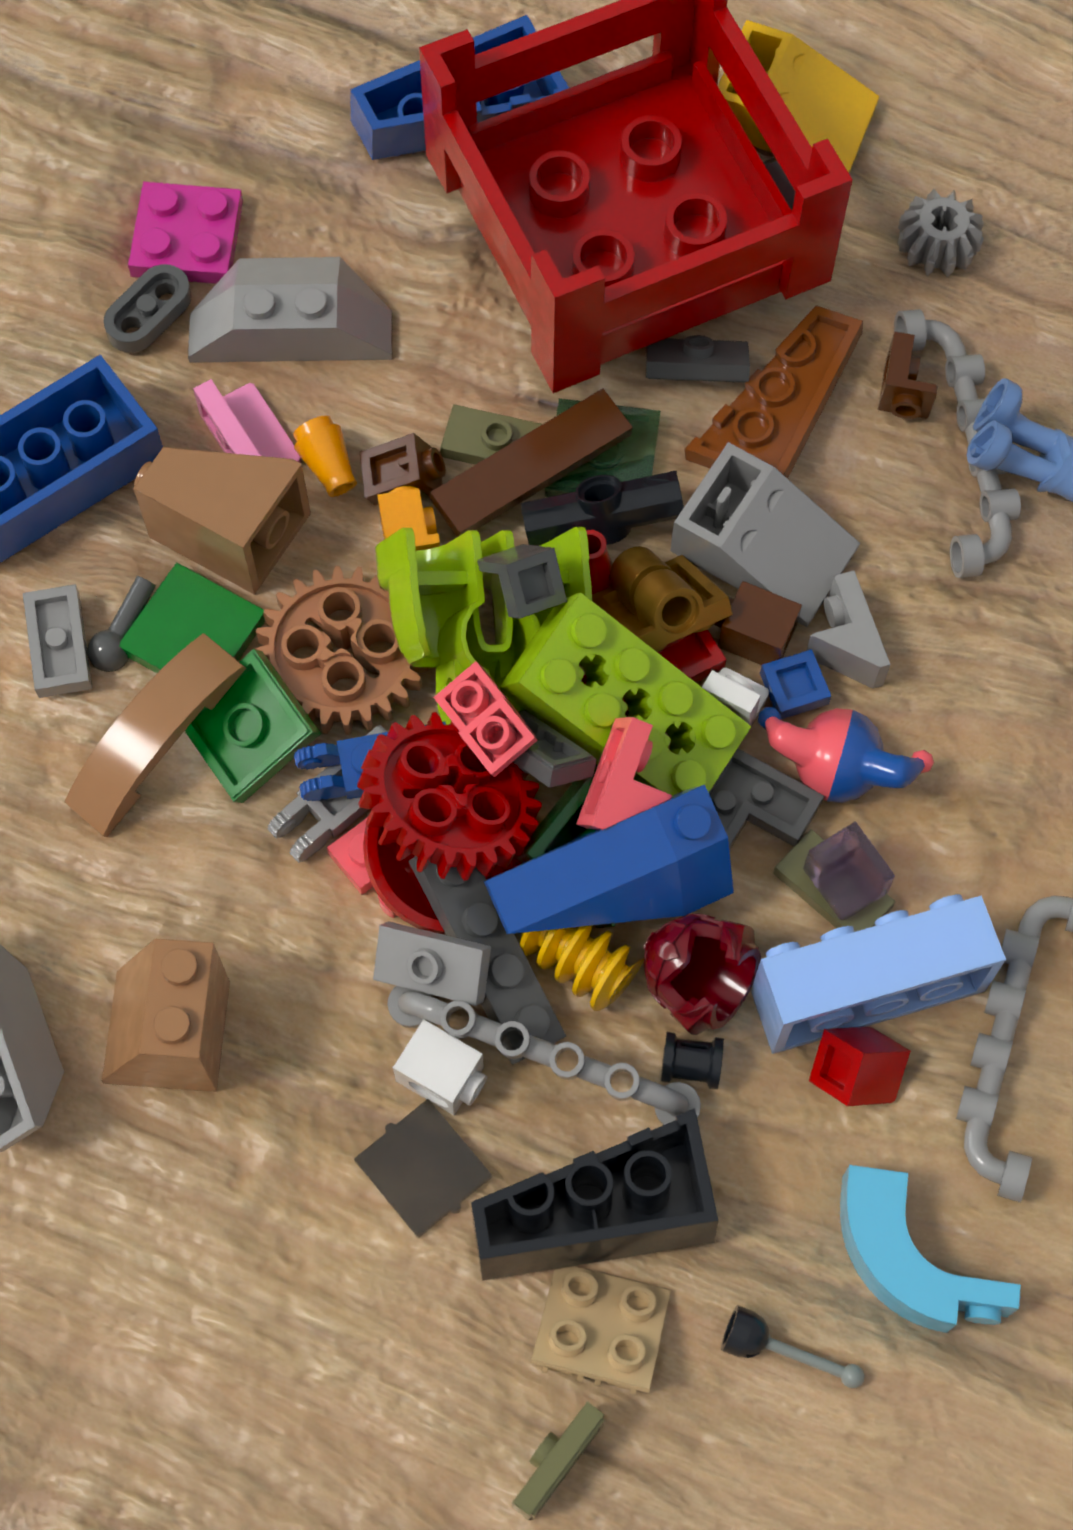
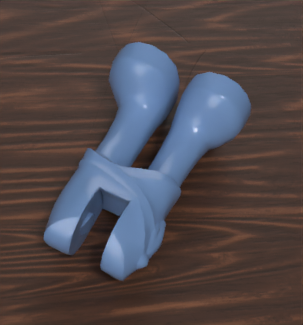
[967,378,1073,502]

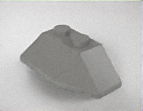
[188,257,392,363]
[0,945,64,1152]

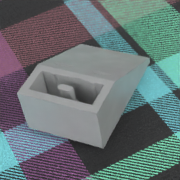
[670,442,860,627]

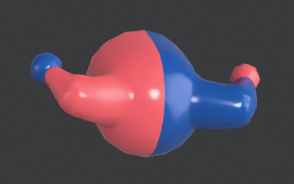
[758,707,934,803]

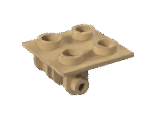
[531,1266,671,1396]

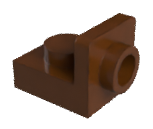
[878,331,938,419]
[360,433,446,506]

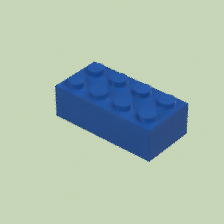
[0,354,163,563]

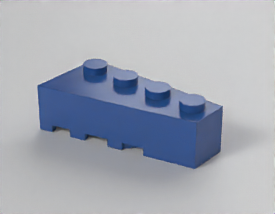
[350,15,569,160]

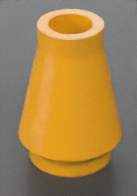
[293,415,357,497]

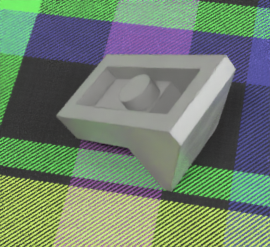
[806,570,891,689]

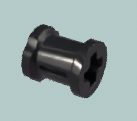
[660,1032,724,1090]

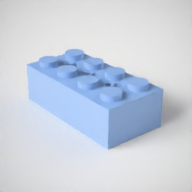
[751,894,1006,1054]

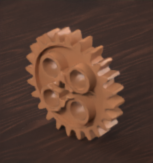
[255,566,429,735]

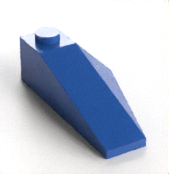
[483,784,734,934]

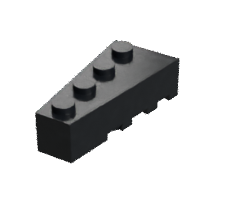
[471,1108,719,1281]

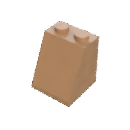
[133,447,311,595]
[102,939,230,1092]

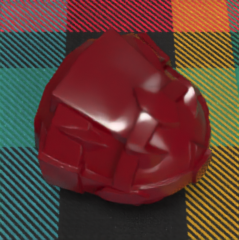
[643,914,761,1035]

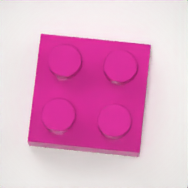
[128,181,243,284]

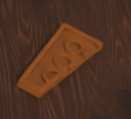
[684,305,863,479]

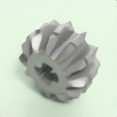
[898,188,984,278]

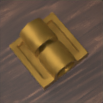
[592,546,733,652]

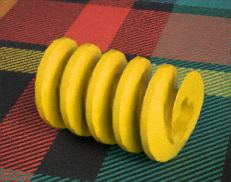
[520,925,644,1011]

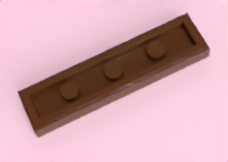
[430,388,633,537]

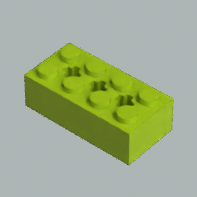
[499,592,752,796]

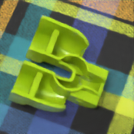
[375,527,592,725]

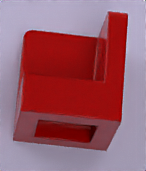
[808,1027,911,1107]

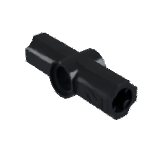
[521,470,684,546]

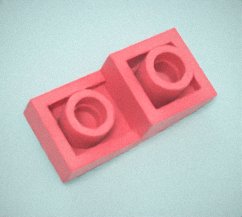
[433,661,538,777]

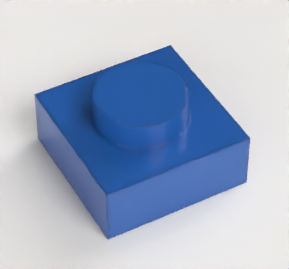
[760,649,831,720]

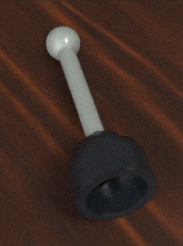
[721,1305,865,1388]

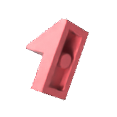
[576,717,673,830]

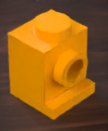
[377,486,440,551]

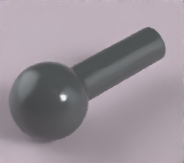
[87,576,156,672]

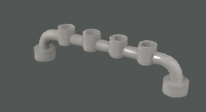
[894,309,1021,578]
[956,895,1073,1203]
[388,986,701,1125]

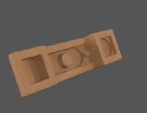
[64,633,246,837]

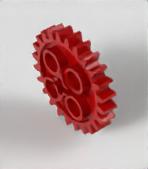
[357,712,542,881]

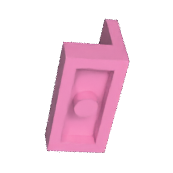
[193,379,302,463]

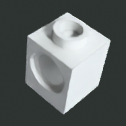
[393,1019,487,1116]

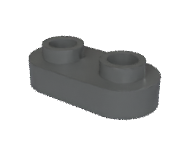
[104,264,192,353]

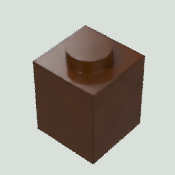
[714,581,802,665]

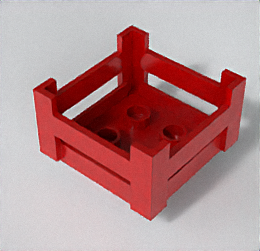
[419,0,853,394]

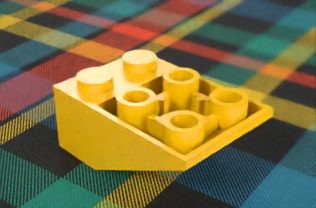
[718,20,879,173]

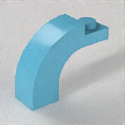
[840,1165,1021,1333]

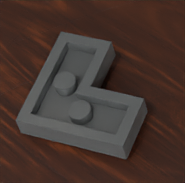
[709,748,824,850]

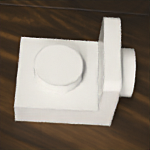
[702,667,769,737]

